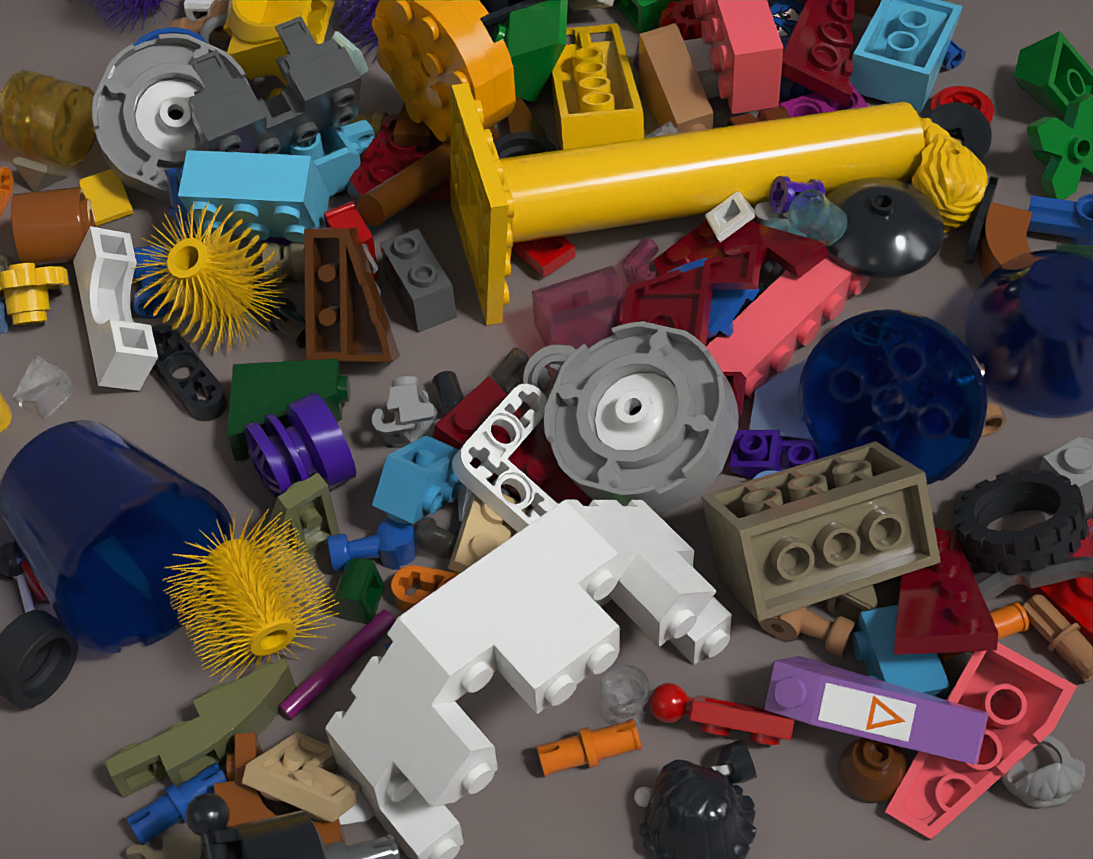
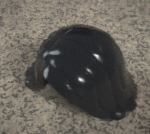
[639,759,757,859]

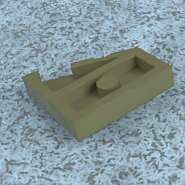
[258,473,340,573]

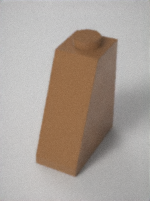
[639,23,713,135]

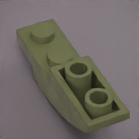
[105,658,296,798]

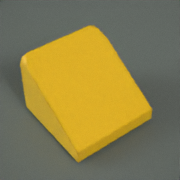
[79,169,134,226]

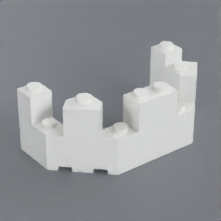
[325,500,732,859]

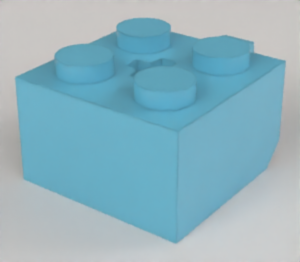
[277,119,374,197]

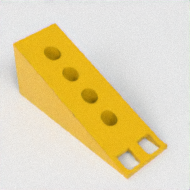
[550,23,644,150]

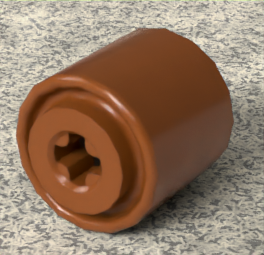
[11,187,96,267]

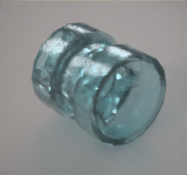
[788,189,848,246]

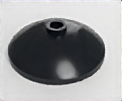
[815,177,944,278]

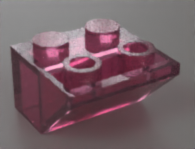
[532,265,626,373]

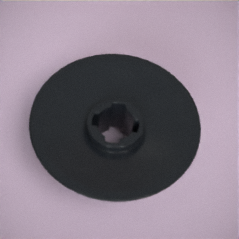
[925,102,992,161]

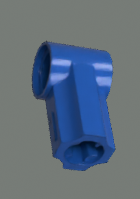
[1027,194,1093,249]

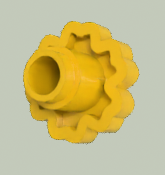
[0,263,69,325]

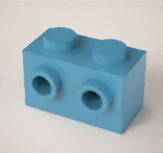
[372,435,462,524]

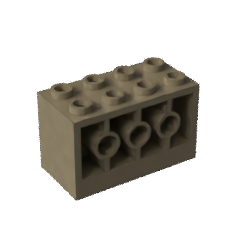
[701,441,940,621]

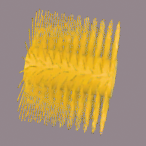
[131,200,289,355]
[162,509,339,682]

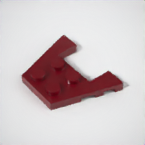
[653,220,828,346]
[621,245,762,417]

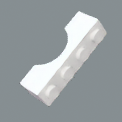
[73,226,158,391]

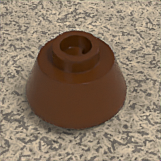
[839,737,909,802]

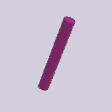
[278,609,396,720]

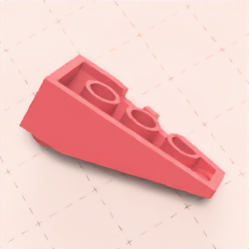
[884,643,1077,840]

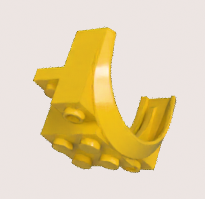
[223,0,335,86]

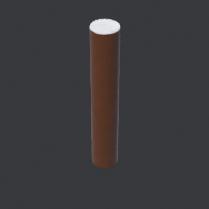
[357,126,499,226]

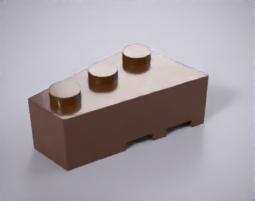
[304,227,400,362]

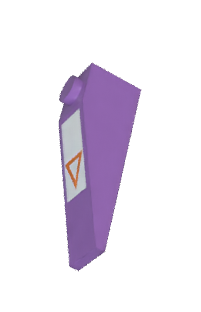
[764,656,989,765]

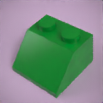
[492,0,568,103]

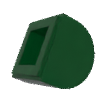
[330,558,385,624]

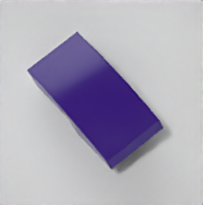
[729,430,830,478]

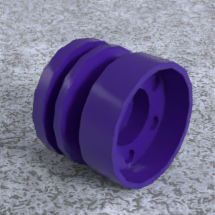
[243,392,357,499]

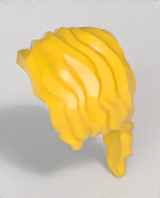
[912,116,987,233]

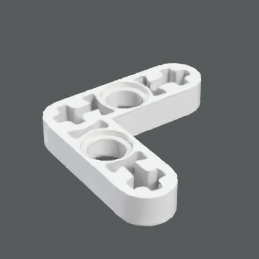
[452,384,558,532]

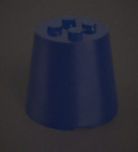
[0,420,234,653]

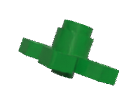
[1027,94,1093,200]

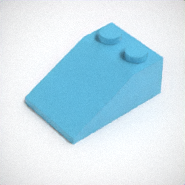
[849,0,963,112]

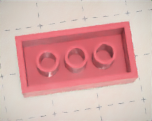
[693,0,783,114]

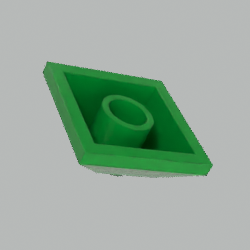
[1014,31,1093,122]

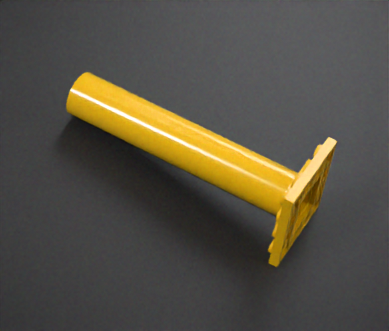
[450,83,925,325]

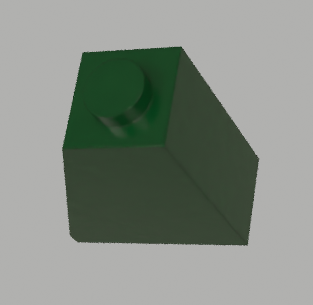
[227,359,351,461]

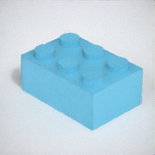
[178,150,329,243]

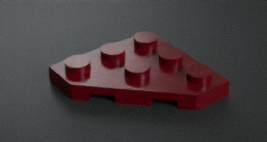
[348,113,450,209]

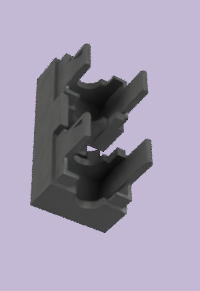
[189,16,361,154]

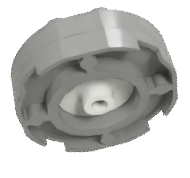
[92,33,249,202]
[544,322,739,513]

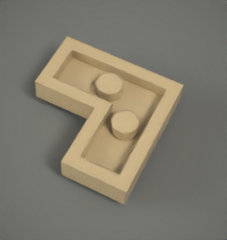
[242,732,361,823]

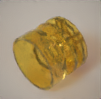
[0,70,96,166]

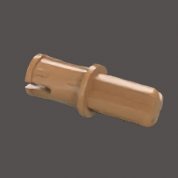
[1022,594,1093,683]

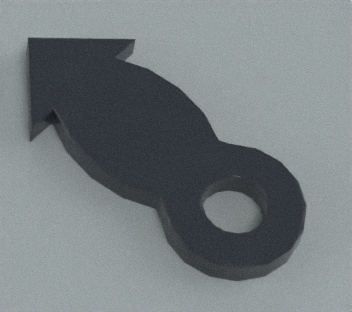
[964,176,1000,264]

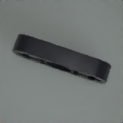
[151,324,227,421]

